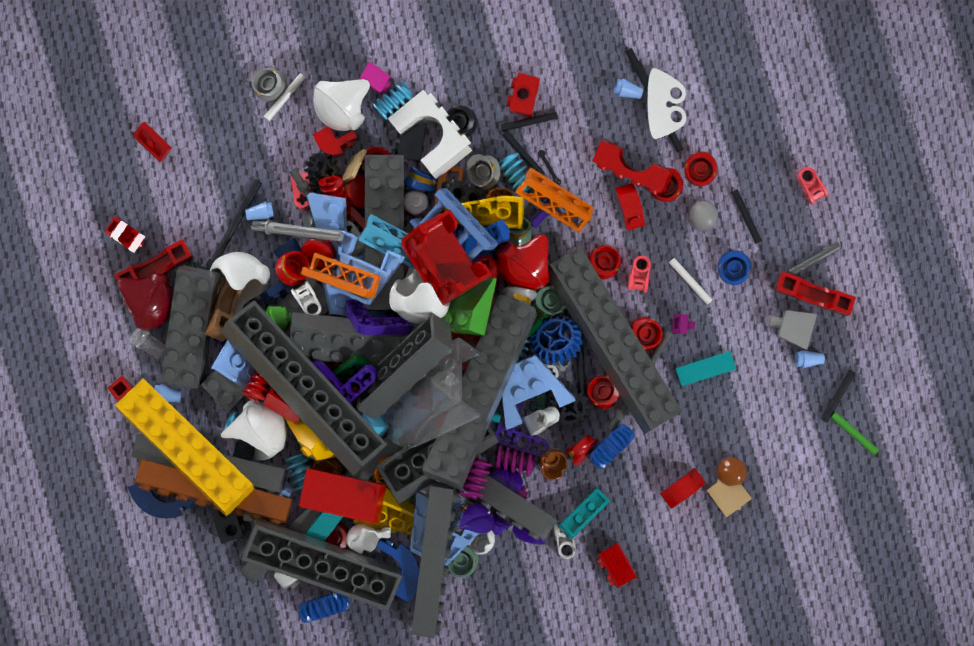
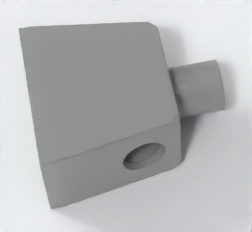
[769,310,817,350]

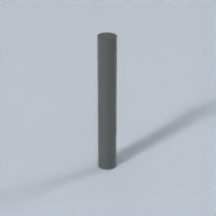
[788,242,841,275]

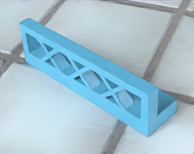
[359,214,415,269]

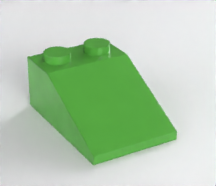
[443,278,497,336]

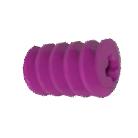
[495,443,537,477]
[458,457,492,500]

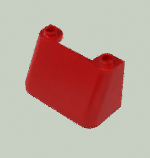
[401,209,492,305]

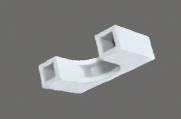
[388,90,472,180]

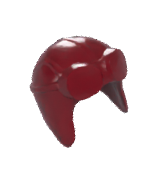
[117,272,174,331]

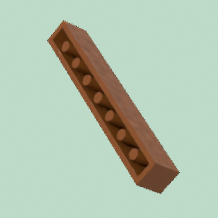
[135,459,292,526]

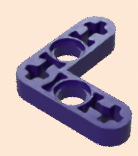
[345,299,412,335]
[311,360,378,403]
[495,401,549,457]

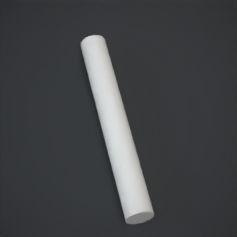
[264,73,306,121]
[669,258,712,305]

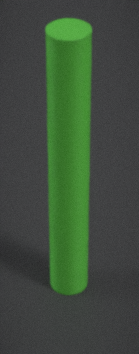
[831,412,879,455]

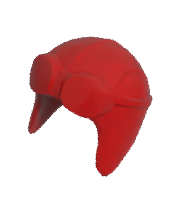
[496,234,549,290]

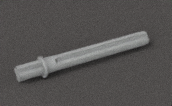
[251,219,344,242]

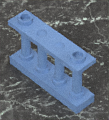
[410,188,499,262]

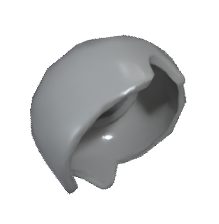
[688,201,718,232]

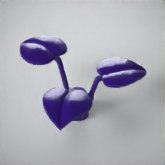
[459,466,545,545]

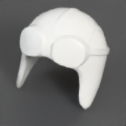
[313,79,370,131]
[210,252,270,315]
[389,269,450,324]
[221,400,287,461]

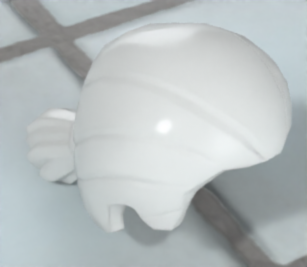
[468,508,495,555]
[346,524,391,554]

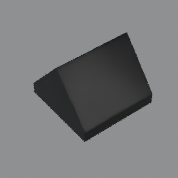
[233,440,256,461]

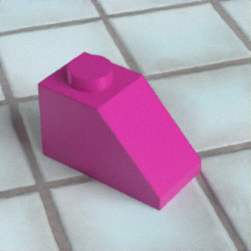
[360,62,392,95]

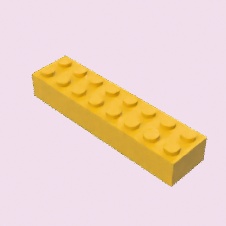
[115,378,254,517]

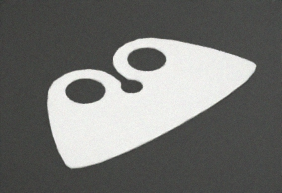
[648,68,686,139]

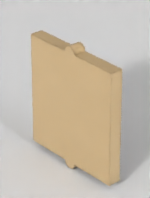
[342,149,367,184]
[706,479,752,517]

